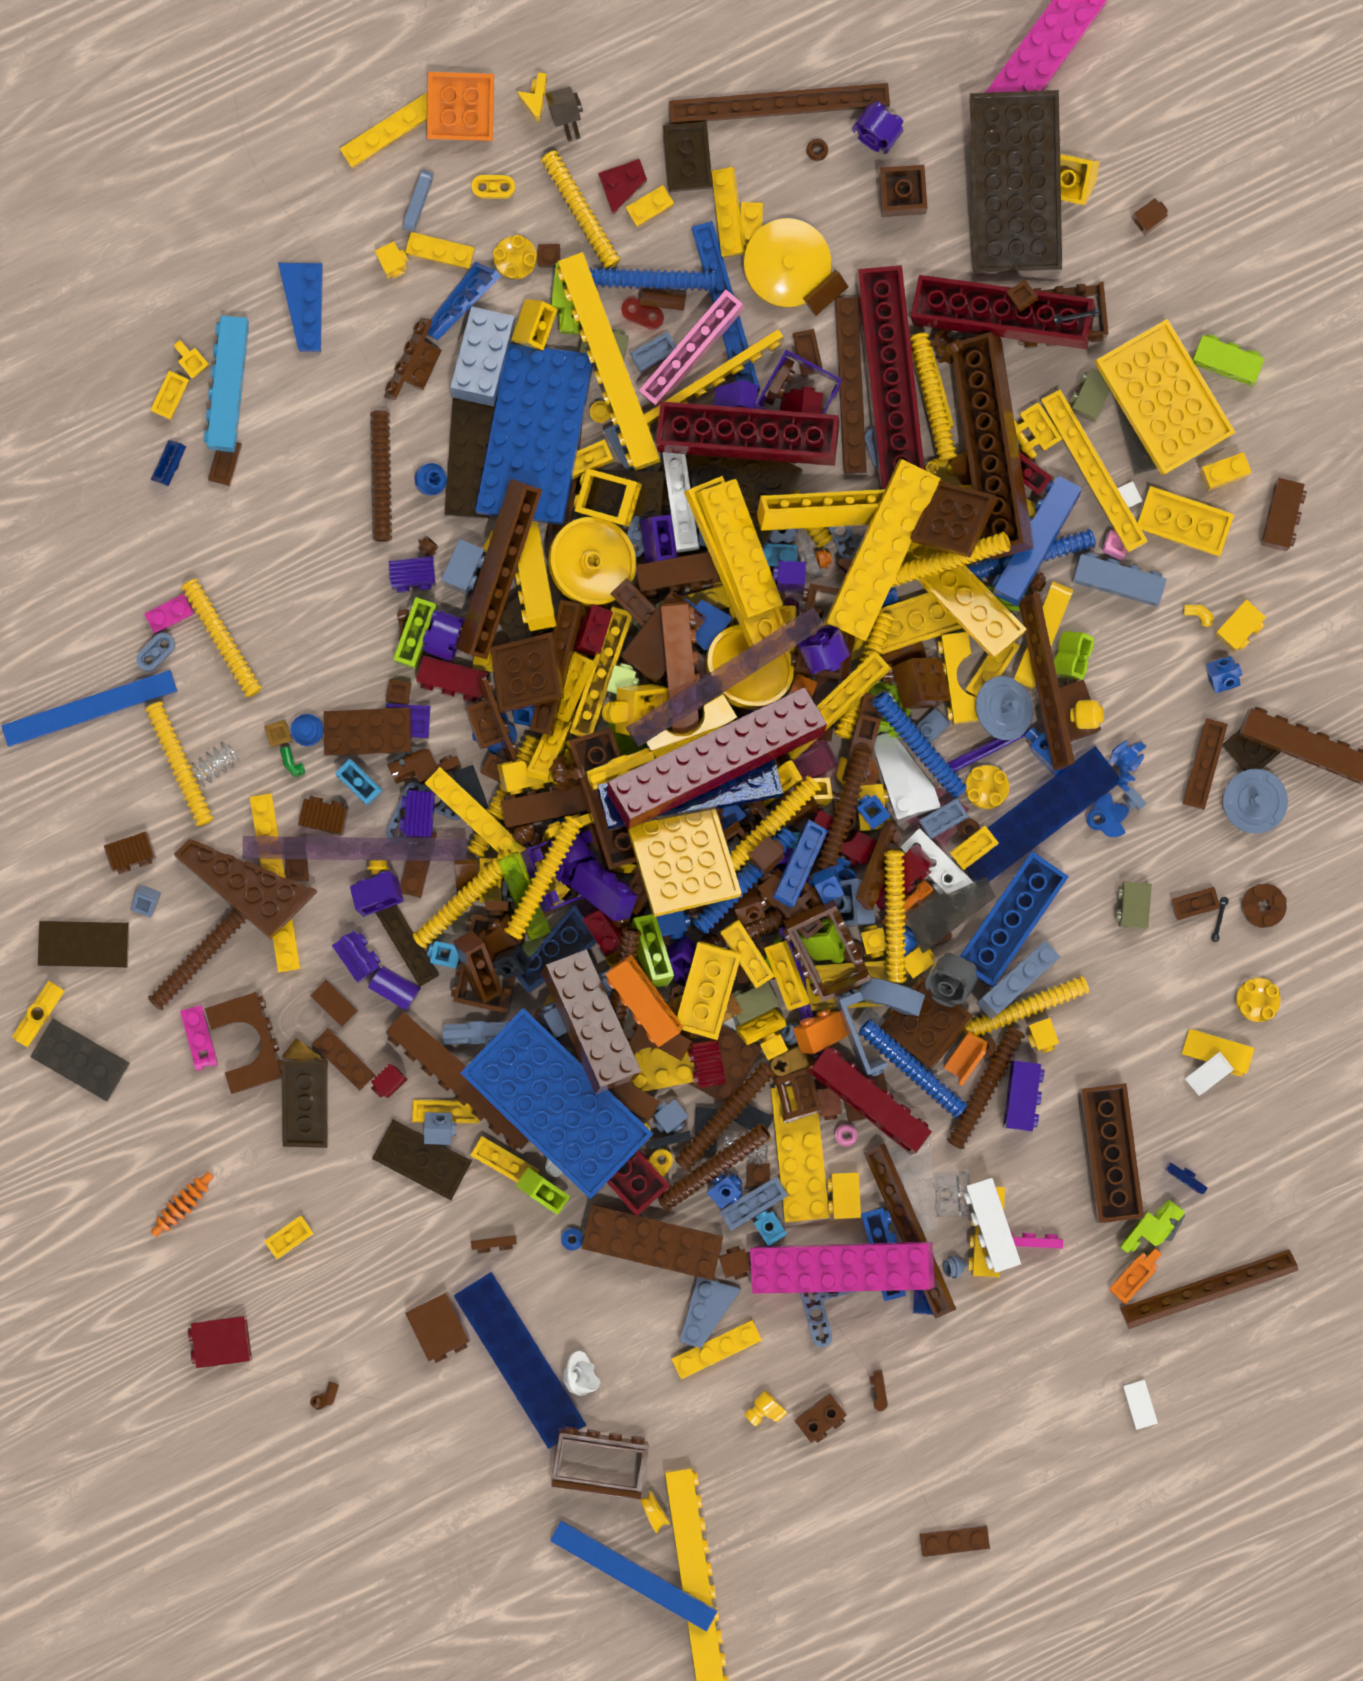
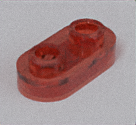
[621,298,664,330]

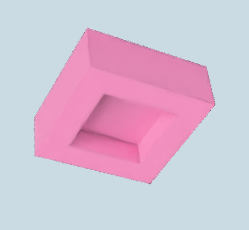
[1102,530,1126,561]

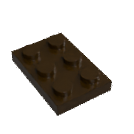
[663,122,713,192]

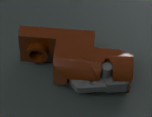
[387,747,461,784]

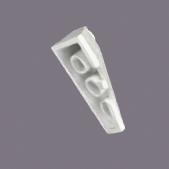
[874,733,941,822]

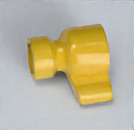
[744,1390,788,1427]

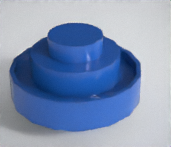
[414,463,447,496]
[290,714,324,747]

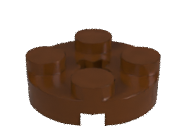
[1241,883,1287,928]

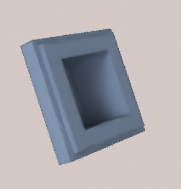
[130,885,161,918]

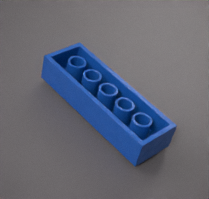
[959,851,1069,988]

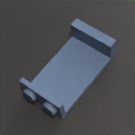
[833,988,889,1076]

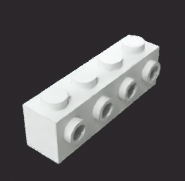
[900,828,983,912]
[963,1178,1021,1273]

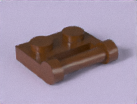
[773,1069,823,1123]

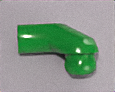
[280,747,306,777]

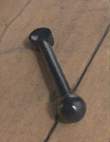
[1053,308,1100,325]
[1211,897,1229,942]

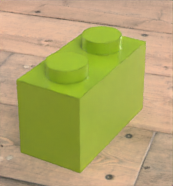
[516,1167,571,1215]

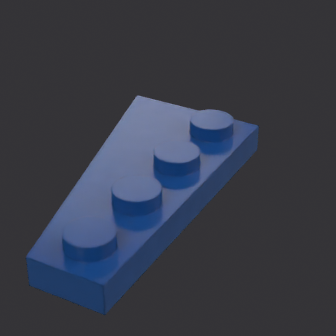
[427,262,501,341]
[278,263,323,352]

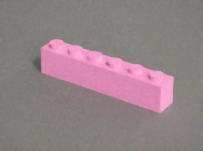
[639,290,745,407]

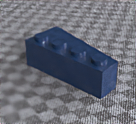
[516,905,598,994]

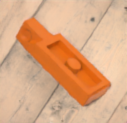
[881,880,935,930]
[1108,1248,1162,1304]

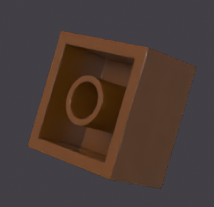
[879,165,928,217]
[892,657,952,709]

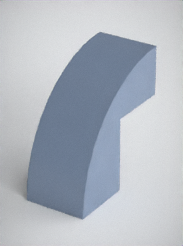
[860,978,925,1016]

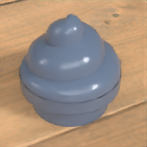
[781,1023,799,1045]
[943,1256,967,1278]

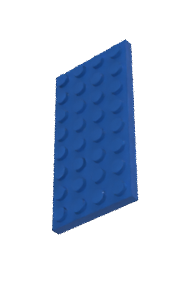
[476,344,594,525]
[461,1008,653,1199]

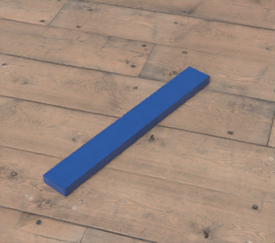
[691,221,760,391]
[1,670,178,747]
[550,1520,718,1632]

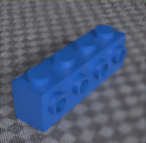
[861,1207,906,1301]

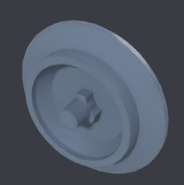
[976,676,1033,740]
[1223,769,1288,834]

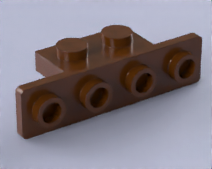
[384,318,442,400]
[464,677,518,762]

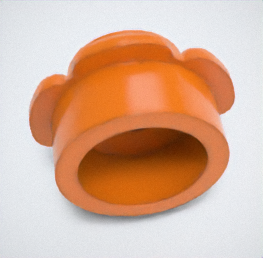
[815,548,832,570]

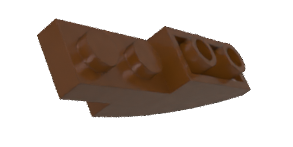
[842,693,882,786]

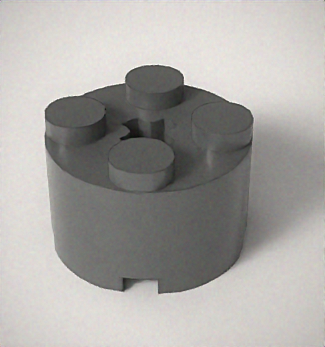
[925,953,977,1007]

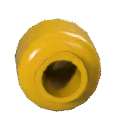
[1070,700,1104,729]

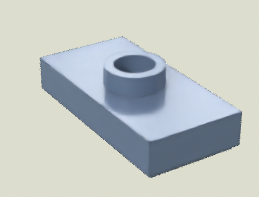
[630,332,677,373]
[906,708,951,743]
[919,798,969,839]

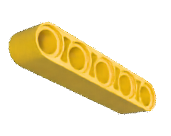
[1014,581,1074,690]

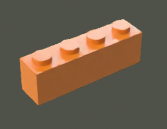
[605,954,684,1047]

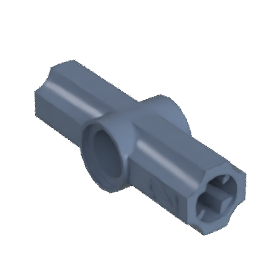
[443,1021,510,1045]

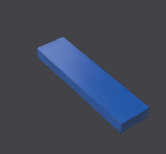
[772,820,828,908]

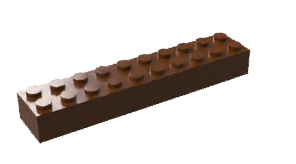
[952,332,1034,559]

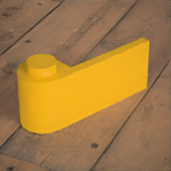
[1182,1029,1255,1077]

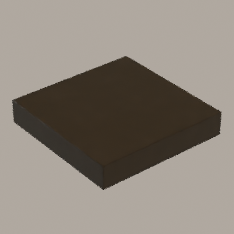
[1222,729,1281,771]

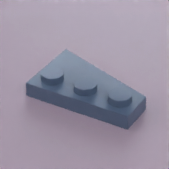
[679,1277,741,1348]

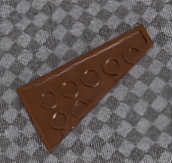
[174,838,317,940]

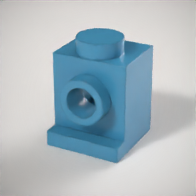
[428,941,460,969]
[754,1210,787,1246]

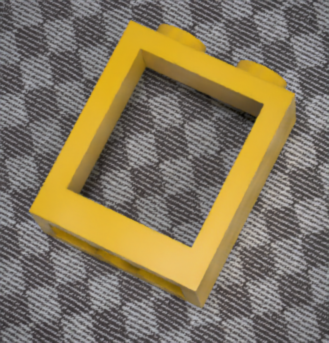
[574,468,642,527]

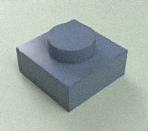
[1123,787,1147,811]

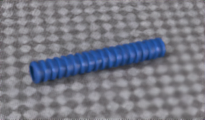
[589,267,717,291]
[966,529,1096,581]
[872,691,967,798]
[693,828,796,934]
[858,1019,967,1118]

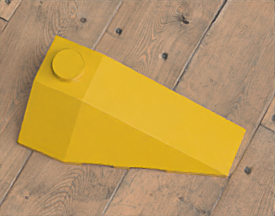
[1060,153,1100,205]

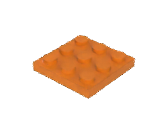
[426,72,494,141]

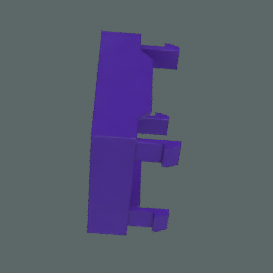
[755,350,842,414]
[520,830,593,913]

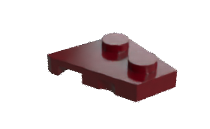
[598,159,647,214]

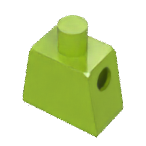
[797,919,845,964]

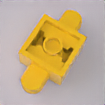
[602,684,671,736]

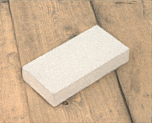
[1185,1052,1234,1096]
[1123,1380,1158,1430]

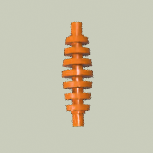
[150,1171,214,1237]

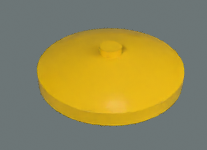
[743,218,832,308]
[548,517,636,606]
[705,625,794,710]

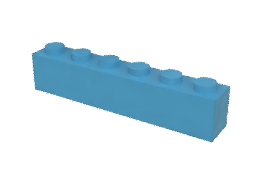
[204,316,249,452]

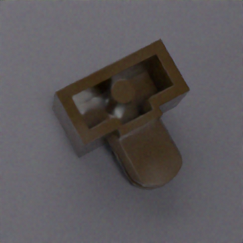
[545,87,583,142]

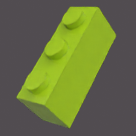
[1192,334,1265,387]
[393,597,439,670]
[629,914,674,988]

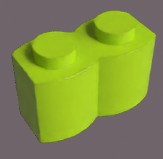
[1054,631,1094,680]

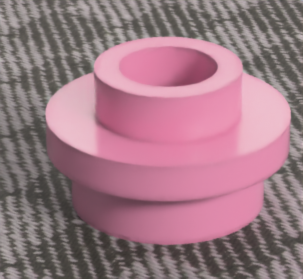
[835,1124,857,1146]

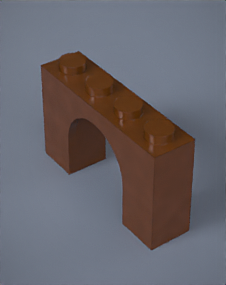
[204,992,283,1094]
[608,1022,692,1120]

